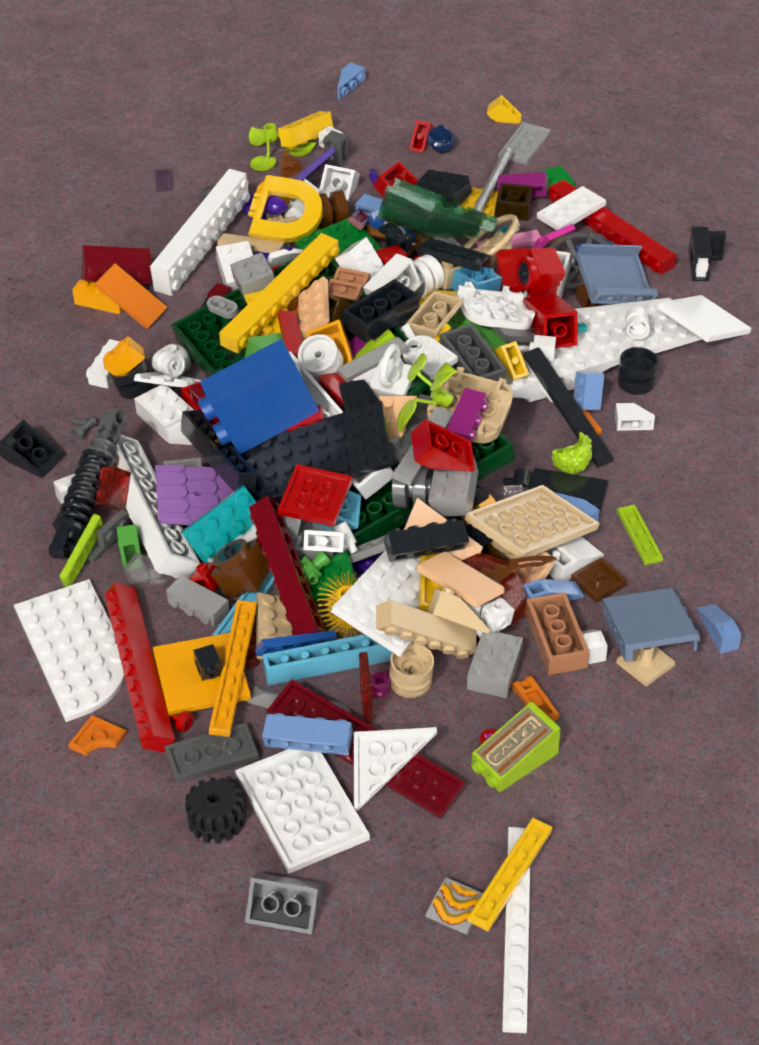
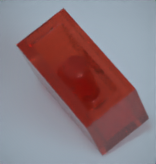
[96,467,131,510]

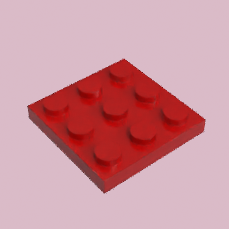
[277,464,353,527]

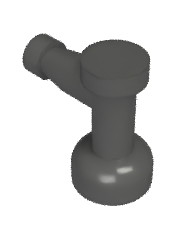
[70,416,97,441]

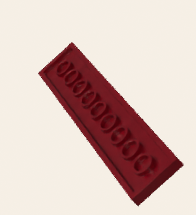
[266,679,466,819]

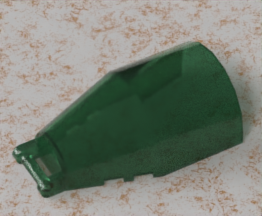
[378,178,498,238]

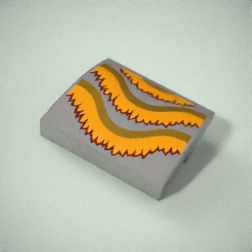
[425,878,483,936]

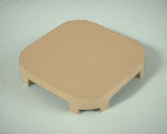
[427,367,513,443]

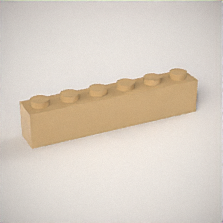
[376,600,477,659]

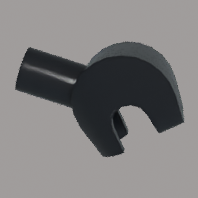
[503,468,531,490]

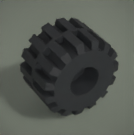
[185,777,245,844]

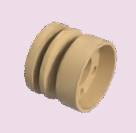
[389,643,434,698]

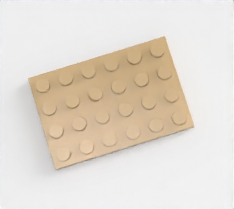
[465,485,599,558]

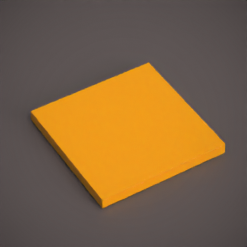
[153,633,251,716]

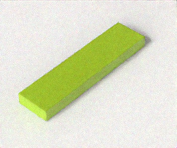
[617,504,663,565]
[59,514,104,587]

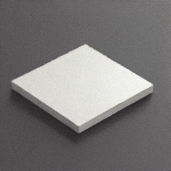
[657,295,752,342]

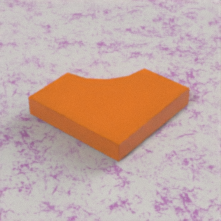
[68,715,128,756]

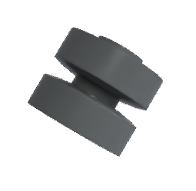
[392,467,432,508]

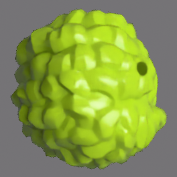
[551,432,592,474]

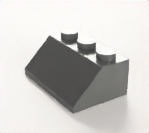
[245,872,323,935]

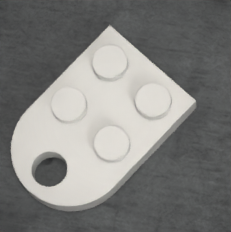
[402,335,458,381]

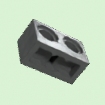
[323,130,349,167]

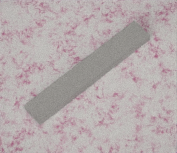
[392,406,453,486]

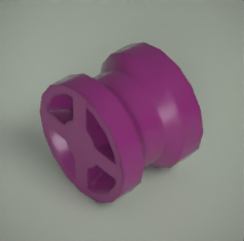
[369,672,390,698]

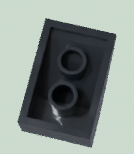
[0,420,65,478]

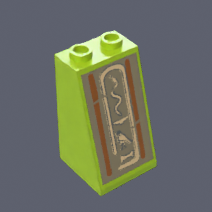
[471,702,561,793]

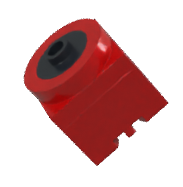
[516,248,566,297]

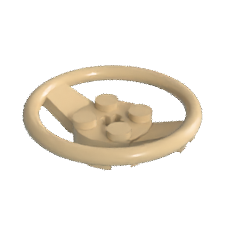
[464,214,520,265]

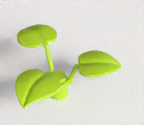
[249,123,316,171]
[397,353,457,432]

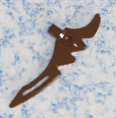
[481,556,557,584]

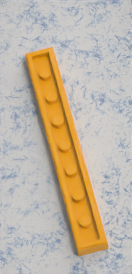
[209,600,257,737]

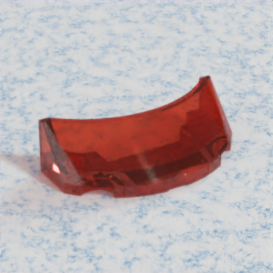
[462,553,527,629]

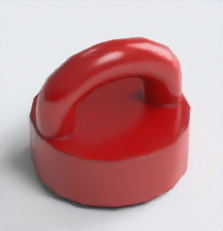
[171,711,194,733]

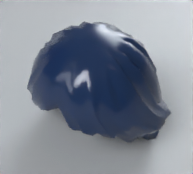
[426,124,455,154]

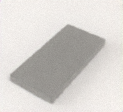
[498,122,551,165]

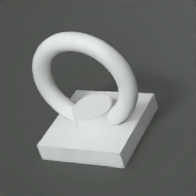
[369,343,412,396]

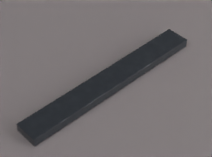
[523,347,614,468]

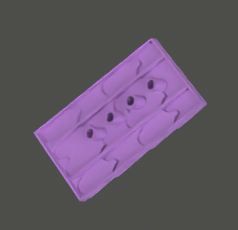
[155,465,280,525]

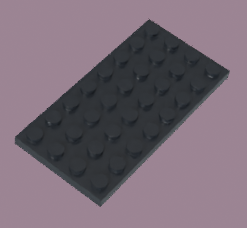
[241,400,394,502]

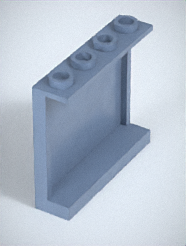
[575,244,658,304]
[602,588,700,662]

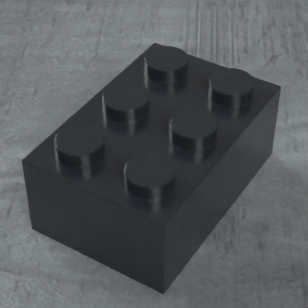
[412,170,472,209]

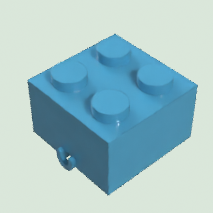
[451,267,502,291]

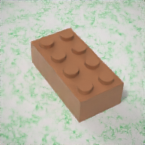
[526,592,589,676]

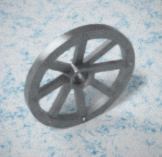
[549,232,609,291]

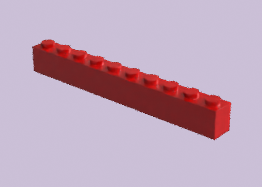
[549,180,677,275]
[105,582,175,753]

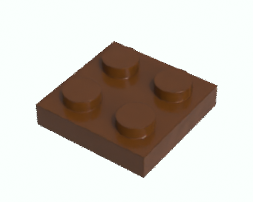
[571,557,627,603]

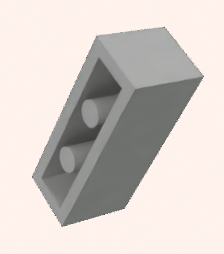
[166,575,229,627]

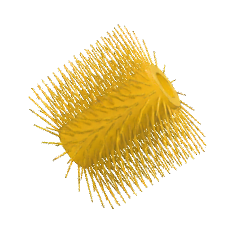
[317,571,364,640]

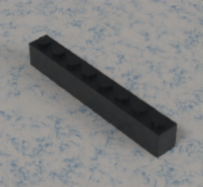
[181,410,257,494]

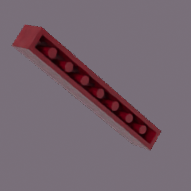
[249,495,325,635]

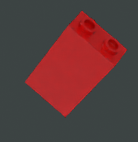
[495,248,529,294]
[524,294,578,348]

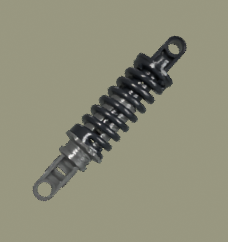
[49,409,127,559]

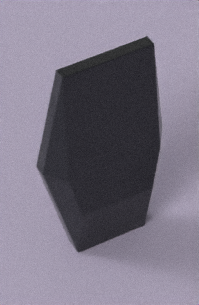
[339,379,380,412]

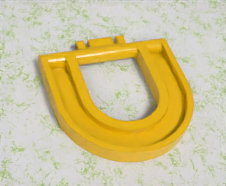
[248,175,323,242]

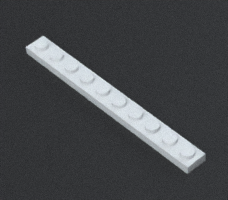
[502,827,530,1033]

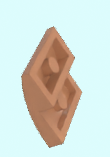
[328,267,371,301]

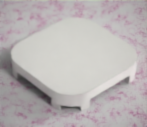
[456,282,535,330]

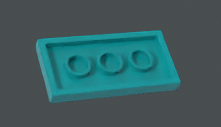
[181,485,256,562]

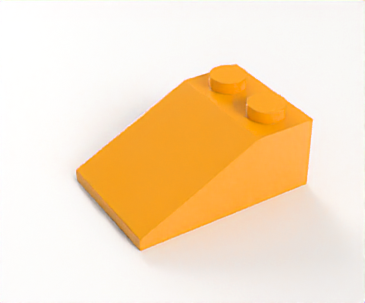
[306,320,353,365]

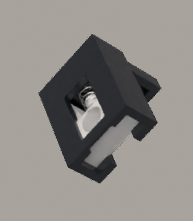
[688,227,726,281]

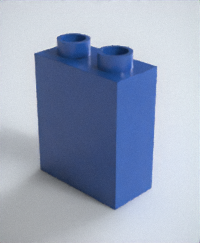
[198,339,319,454]

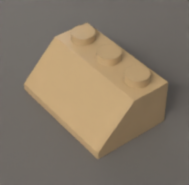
[406,291,464,338]

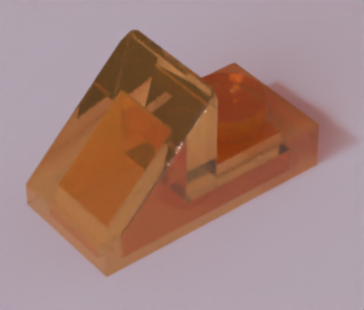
[281,150,301,178]

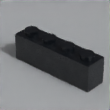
[383,519,470,562]

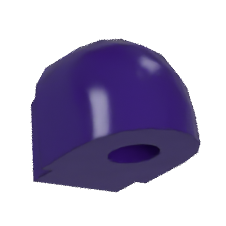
[265,195,288,215]

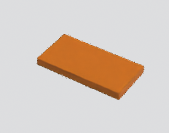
[94,264,167,329]

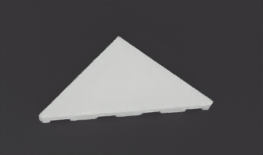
[134,372,202,387]
[354,727,437,811]

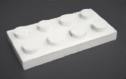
[537,186,606,230]

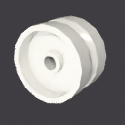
[413,255,445,298]
[298,334,343,381]

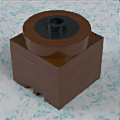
[211,539,270,598]

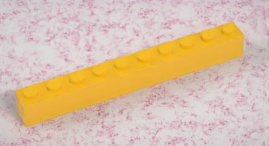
[219,233,340,353]

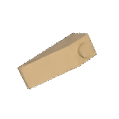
[427,587,490,634]

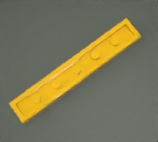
[468,818,552,931]

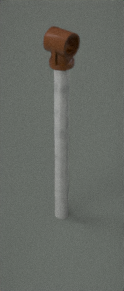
[461,148,512,237]

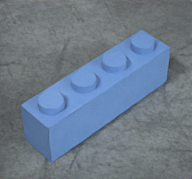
[262,713,353,755]

